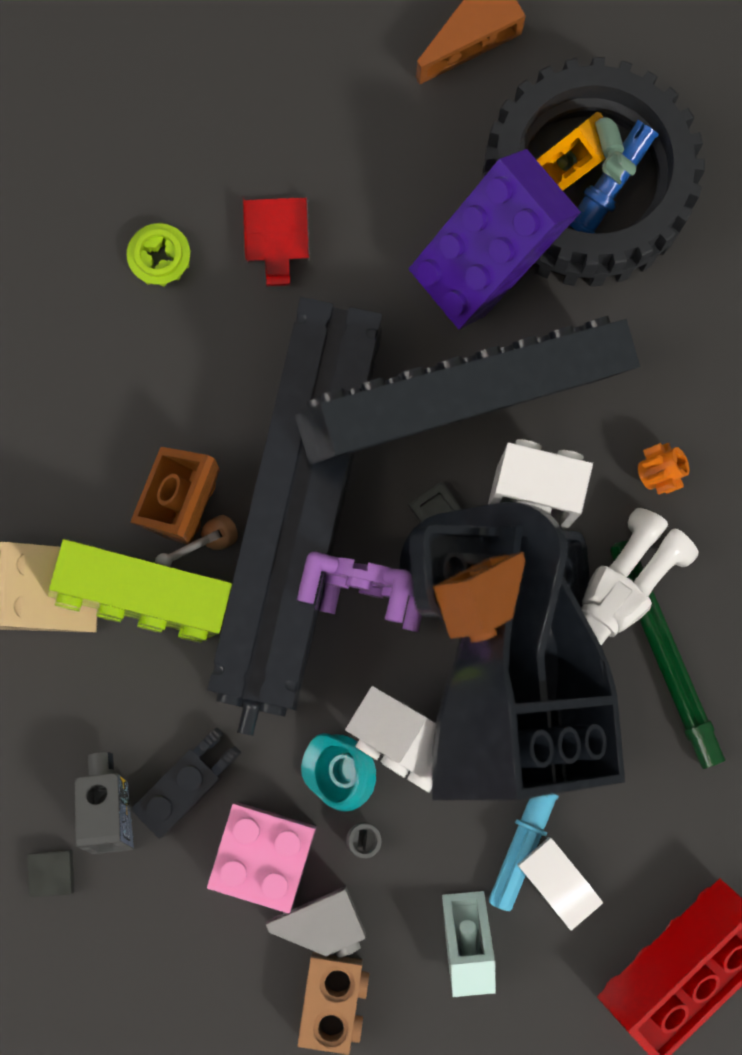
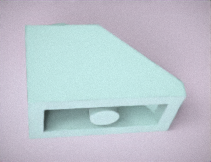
[442,891,496,997]

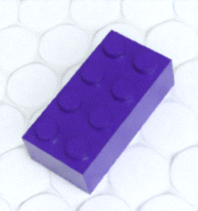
[408,149,581,330]

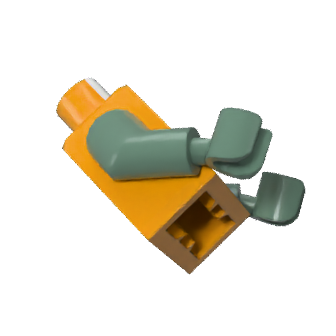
[536,112,636,191]

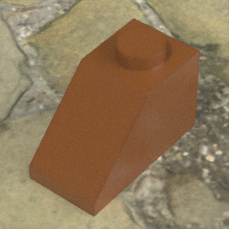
[433,552,525,642]

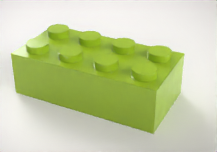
[48,539,232,643]

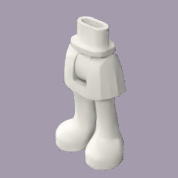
[581,508,699,645]

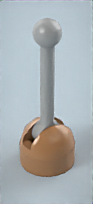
[155,515,238,567]

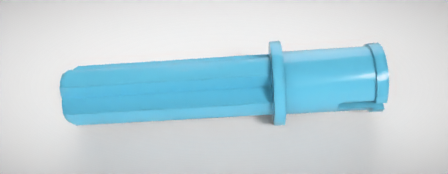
[489,794,559,911]

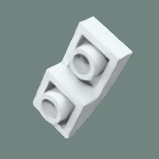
[517,837,603,931]

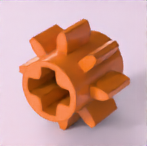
[638,443,690,495]

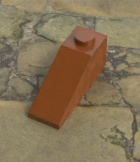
[416,0,525,84]

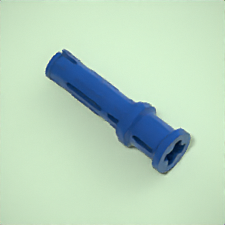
[569,120,659,233]

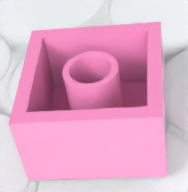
[207,802,317,914]

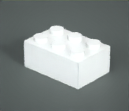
[488,440,593,531]

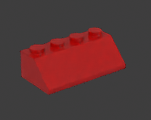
[597,878,742,1055]

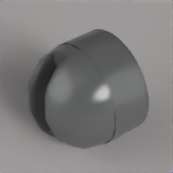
[346,823,382,858]

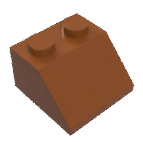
[130,447,221,545]

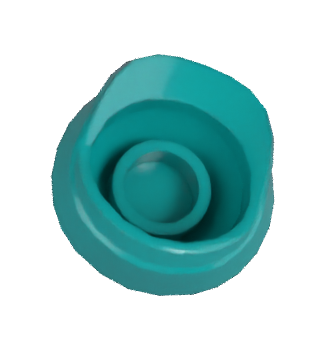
[301,733,376,811]

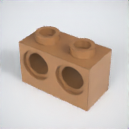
[298,952,370,1055]

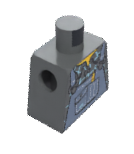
[75,752,135,855]

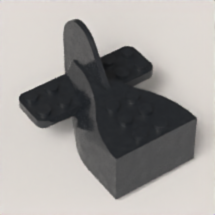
[400,502,625,800]

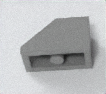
[266,886,366,958]

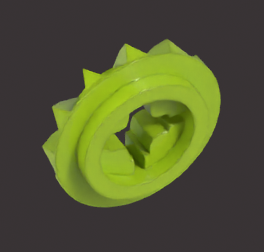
[127,223,191,287]

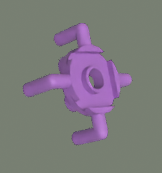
[297,551,422,632]

